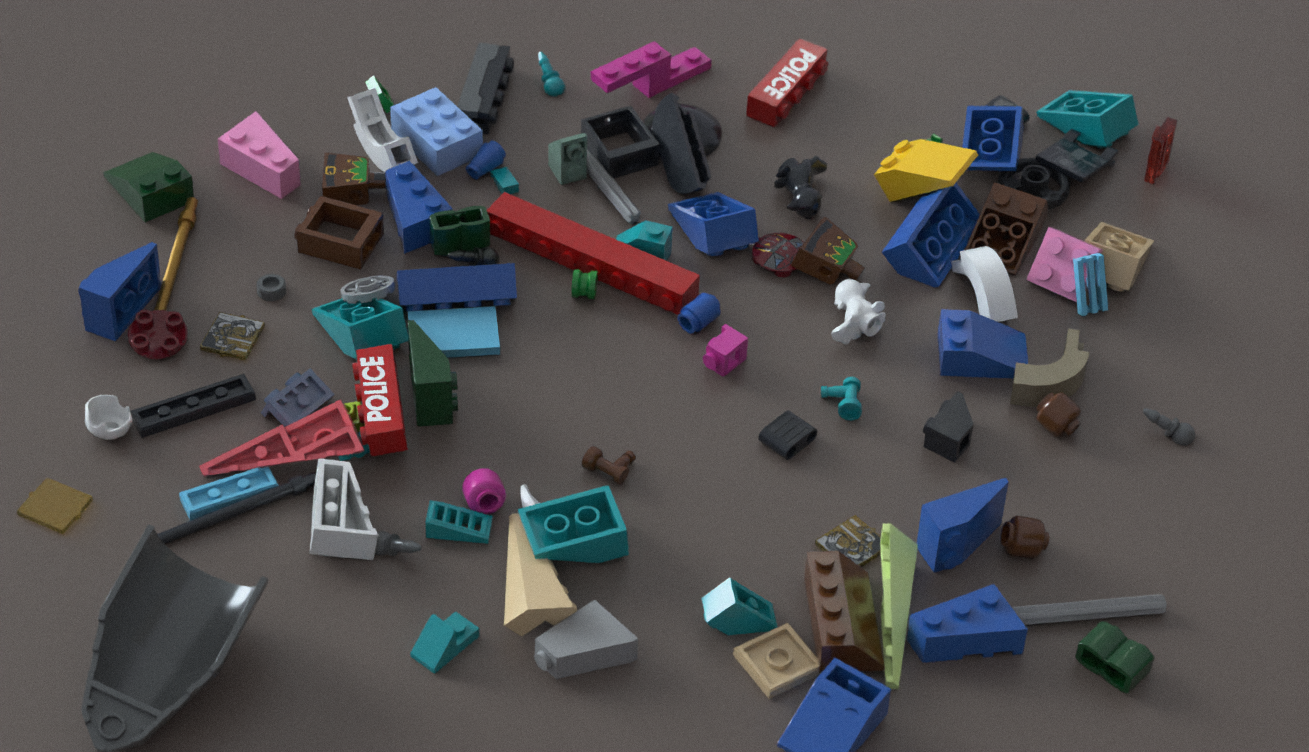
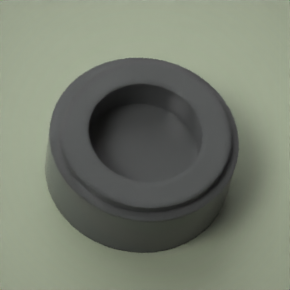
[256,274,286,301]

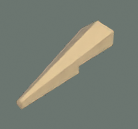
[504,513,577,636]

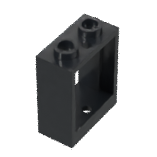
[581,105,660,179]

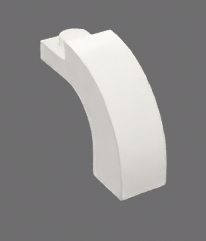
[347,88,418,172]
[951,246,1018,322]

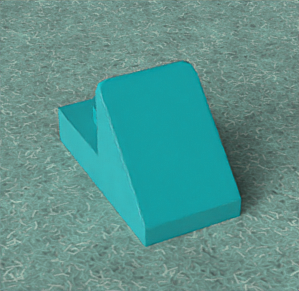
[410,611,480,674]

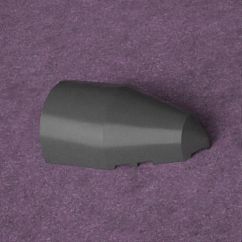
[81,524,268,752]

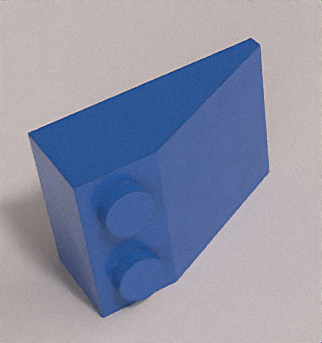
[962,106,1024,171]
[668,192,759,256]
[78,242,162,341]
[937,309,1028,378]
[917,478,1009,573]

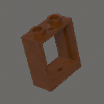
[294,196,384,270]

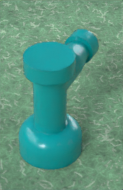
[821,377,862,421]

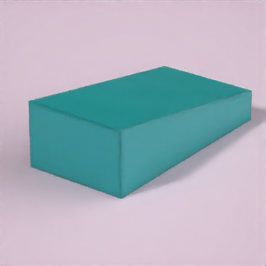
[490,167,519,194]

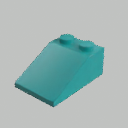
[1037,90,1139,148]
[312,298,408,360]
[518,485,629,563]

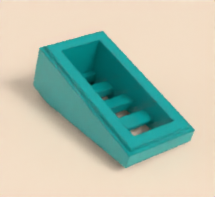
[425,500,493,544]

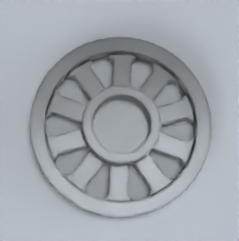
[340,275,395,304]

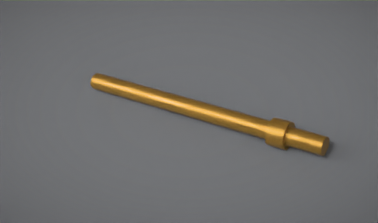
[154,197,198,311]

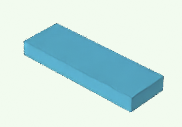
[179,467,279,521]

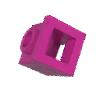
[702,324,748,377]

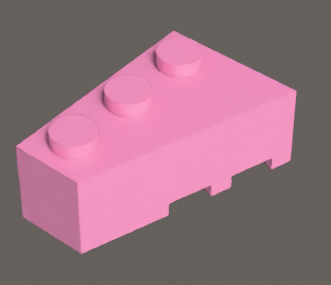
[218,111,301,199]

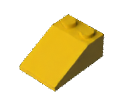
[874,139,978,202]

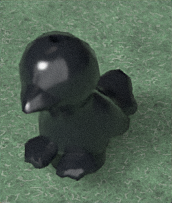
[774,156,827,217]

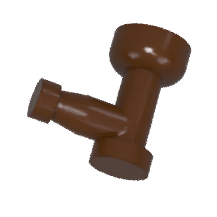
[581,446,636,484]

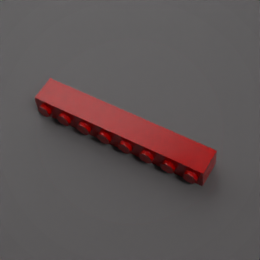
[487,192,700,315]

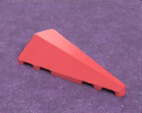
[199,400,365,476]

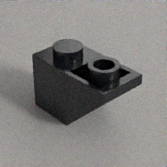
[923,391,973,463]

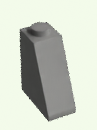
[534,600,638,679]

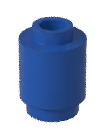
[677,293,721,334]

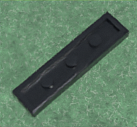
[130,374,256,438]

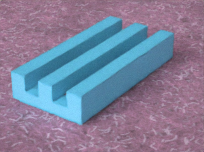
[1073,253,1108,316]

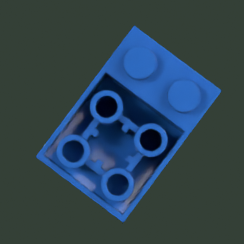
[777,658,891,752]

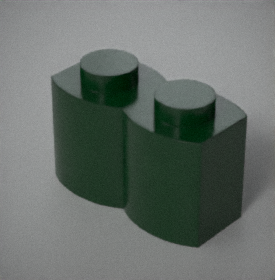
[429,206,490,256]
[1075,621,1155,694]

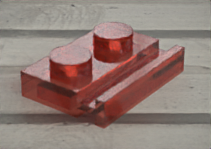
[1144,117,1178,184]

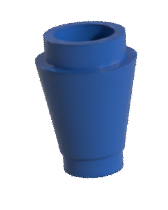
[466,141,506,179]

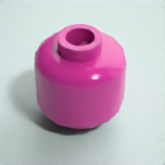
[462,469,506,515]

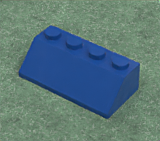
[882,183,980,288]
[396,263,517,311]

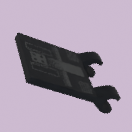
[1035,129,1119,183]

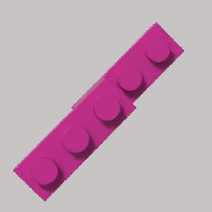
[591,41,711,98]

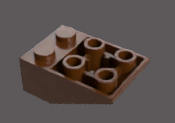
[965,182,1048,276]

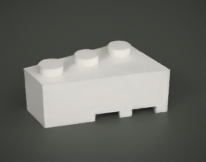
[310,459,378,560]

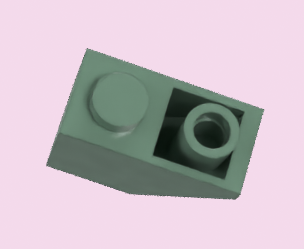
[548,133,587,185]

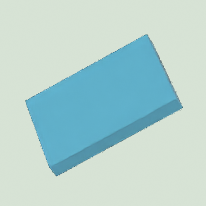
[408,306,500,358]

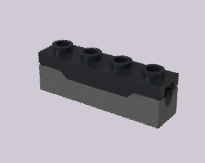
[457,42,514,135]

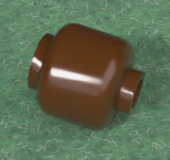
[1036,392,1081,437]
[1000,515,1050,559]

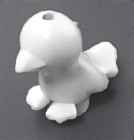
[831,279,886,345]

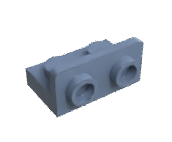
[261,368,335,427]

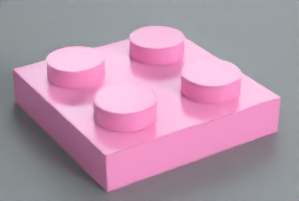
[1026,227,1103,302]

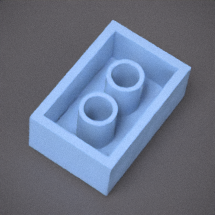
[390,87,483,176]

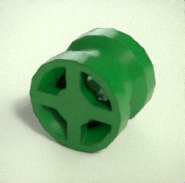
[571,269,598,300]

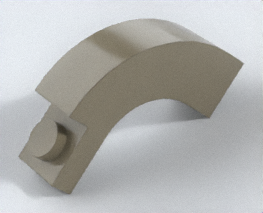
[1010,328,1090,407]

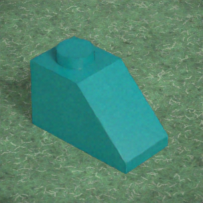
[616,220,673,261]
[701,578,778,635]

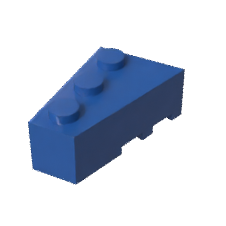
[385,161,453,254]
[906,584,1028,663]

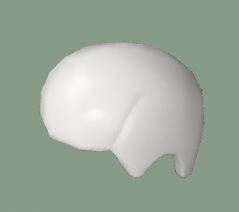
[85,395,132,440]

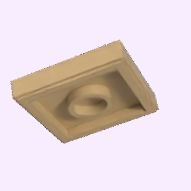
[733,623,821,699]

